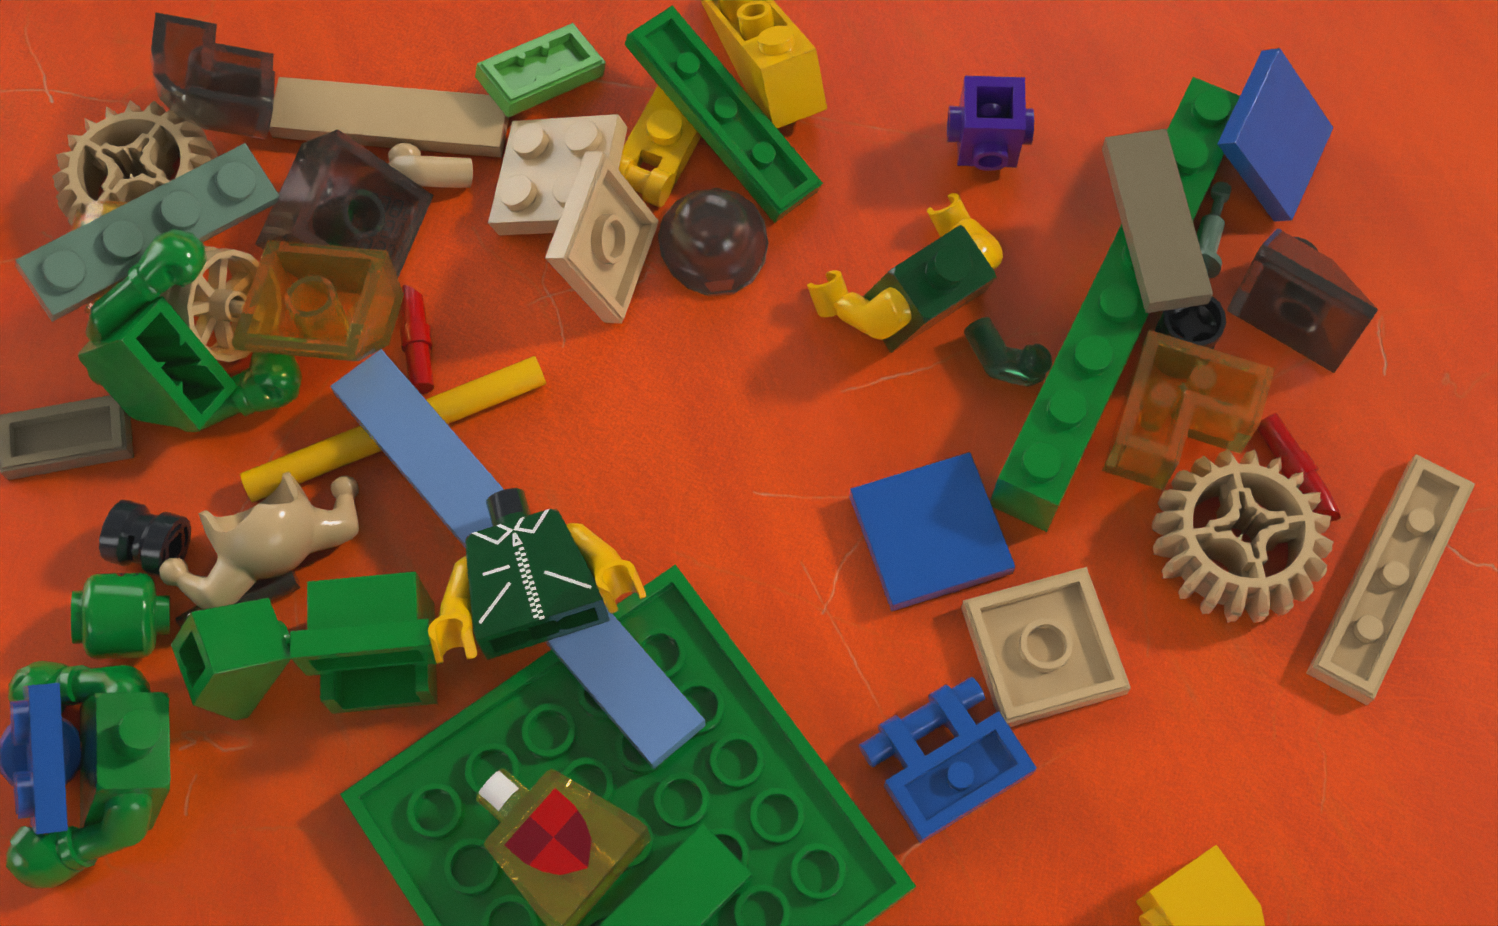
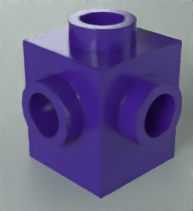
[947,76,1034,171]

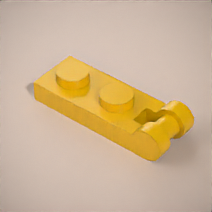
[619,85,701,207]

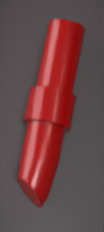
[400,285,434,394]
[1255,413,1341,521]

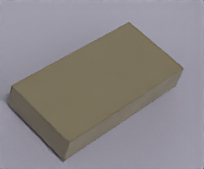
[0,395,134,480]

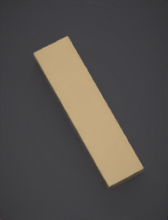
[267,77,509,158]
[1306,454,1475,705]

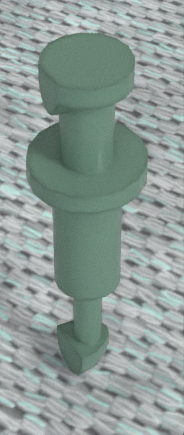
[1197,182,1231,279]

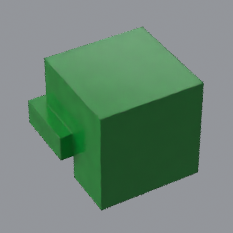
[290,572,439,714]

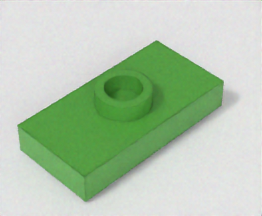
[475,23,606,118]

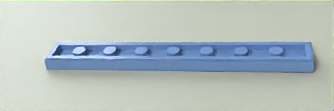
[330,349,706,769]

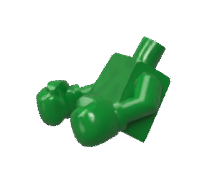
[78,229,302,433]
[6,661,171,889]

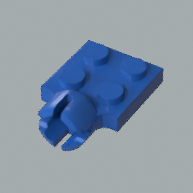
[0,683,81,834]

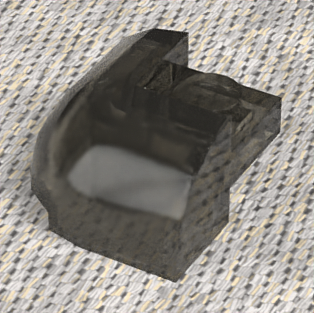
[150,12,275,140]

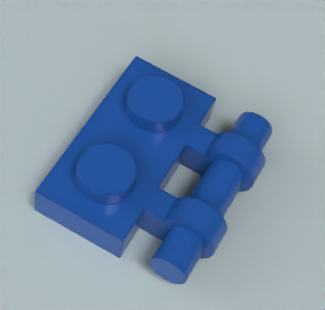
[859,677,1037,844]

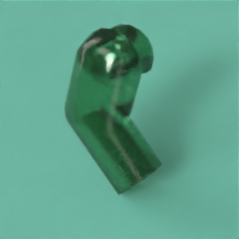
[964,317,1052,387]

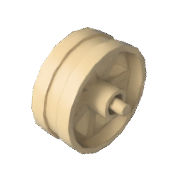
[160,246,274,362]

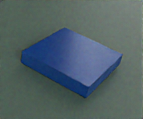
[1218,48,1333,221]
[849,452,1016,612]

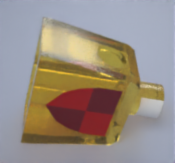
[476,768,651,926]

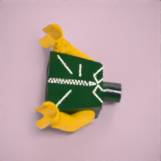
[807,193,1003,353]
[428,488,646,663]

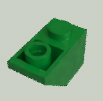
[171,598,291,720]

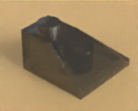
[1227,228,1378,373]

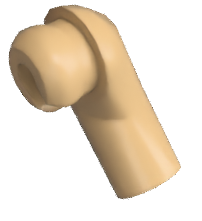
[386,143,473,188]

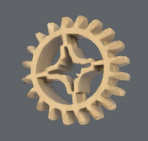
[52,100,218,230]
[1152,449,1334,623]

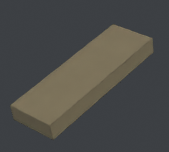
[1102,129,1213,313]

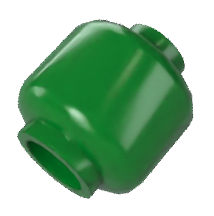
[71,573,170,659]

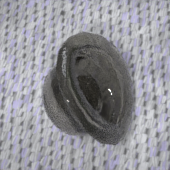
[658,188,769,296]

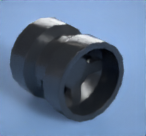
[1151,296,1226,372]
[99,499,191,577]

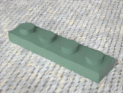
[15,143,280,322]

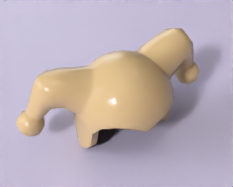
[159,472,359,610]

